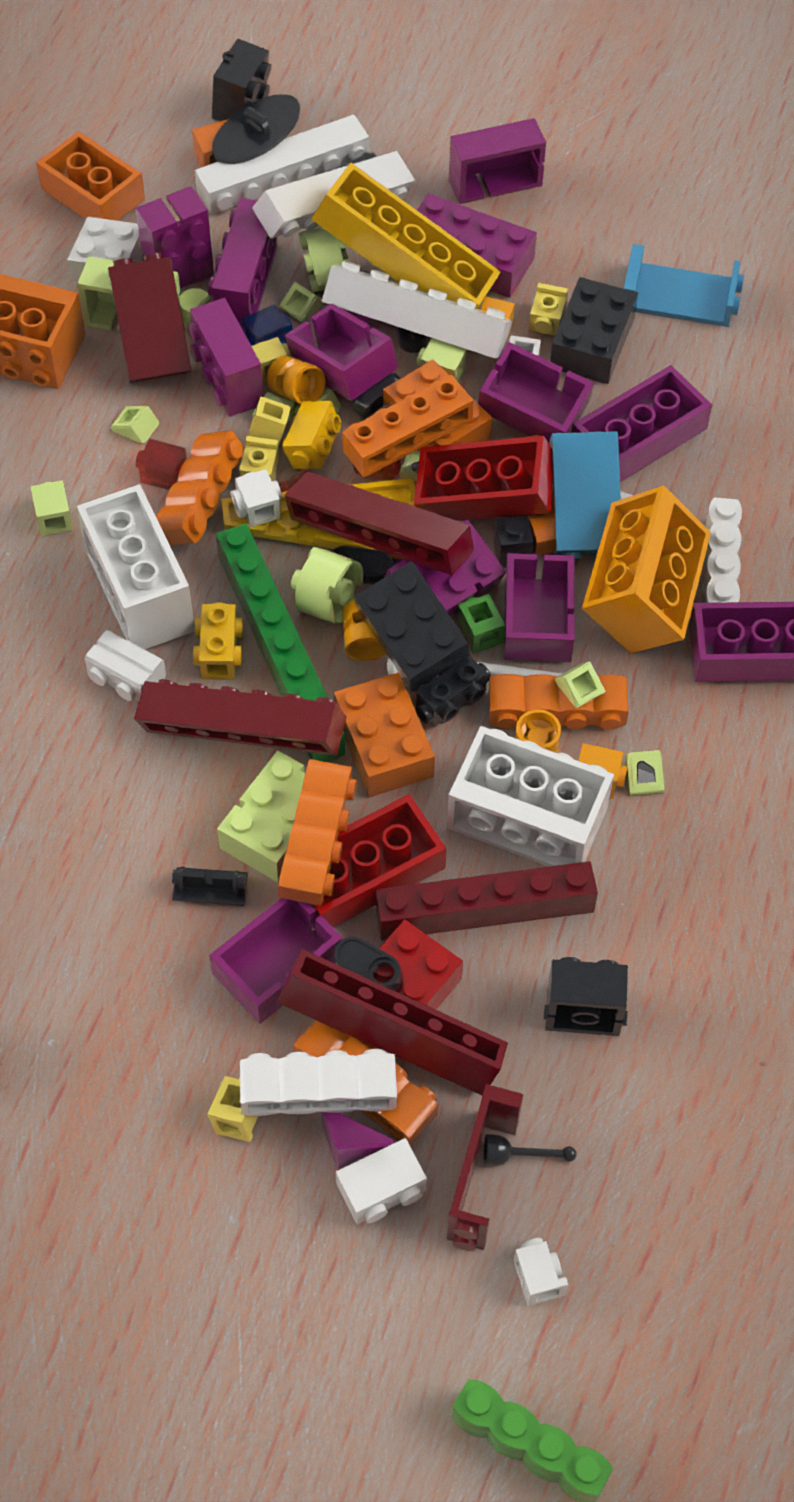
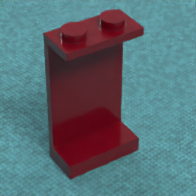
[108,253,192,383]
[446,1084,524,1251]

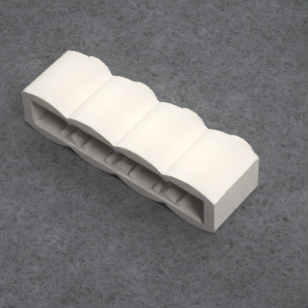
[702,497,742,603]
[240,1049,397,1116]

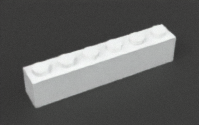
[195,115,369,215]
[252,151,415,239]
[322,261,513,359]

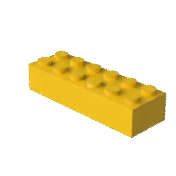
[311,163,501,309]

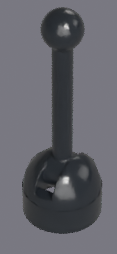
[483,1134,577,1166]

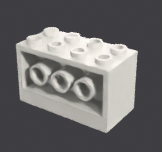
[77,484,195,649]
[447,726,614,866]

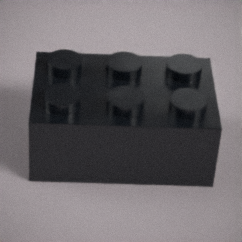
[550,277,638,384]
[354,561,470,692]

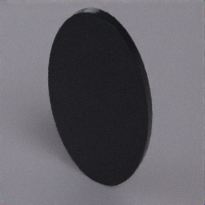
[212,94,300,164]

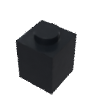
[494,515,534,568]

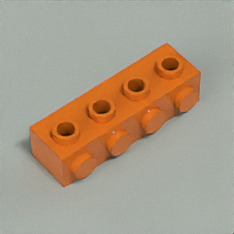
[342,375,473,478]

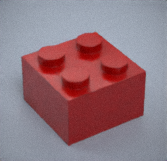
[374,919,463,1009]

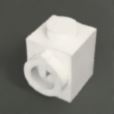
[230,469,282,528]

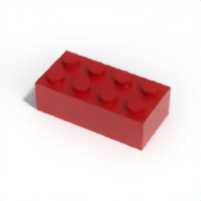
[413,435,553,521]
[310,794,447,927]

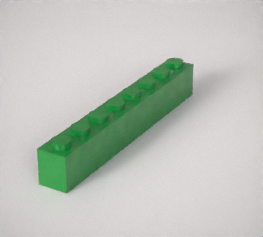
[216,523,345,762]

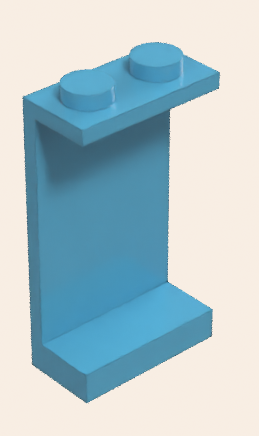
[624,244,744,327]
[549,432,621,561]

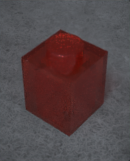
[135,438,187,490]

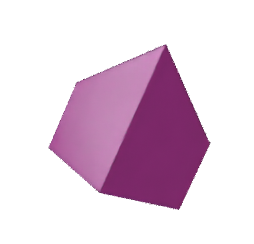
[322,1112,394,1171]

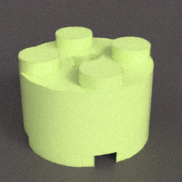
[298,227,349,293]
[291,547,363,624]

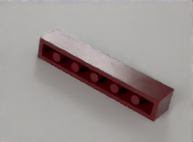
[284,471,475,576]
[134,679,347,756]
[376,861,598,940]
[277,948,508,1096]

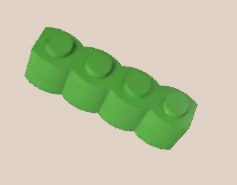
[452,1379,613,1502]

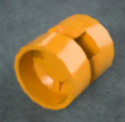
[267,355,326,404]
[342,600,386,661]
[515,709,561,753]

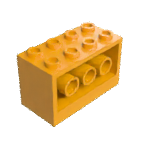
[582,485,711,654]

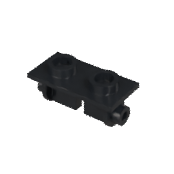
[172,866,248,906]

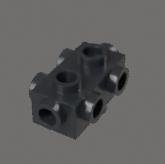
[415,656,491,728]

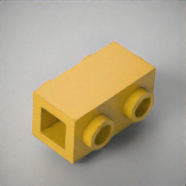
[282,401,341,469]
[193,602,243,679]

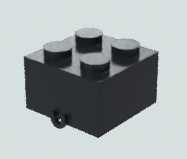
[212,38,271,121]
[543,957,628,1036]

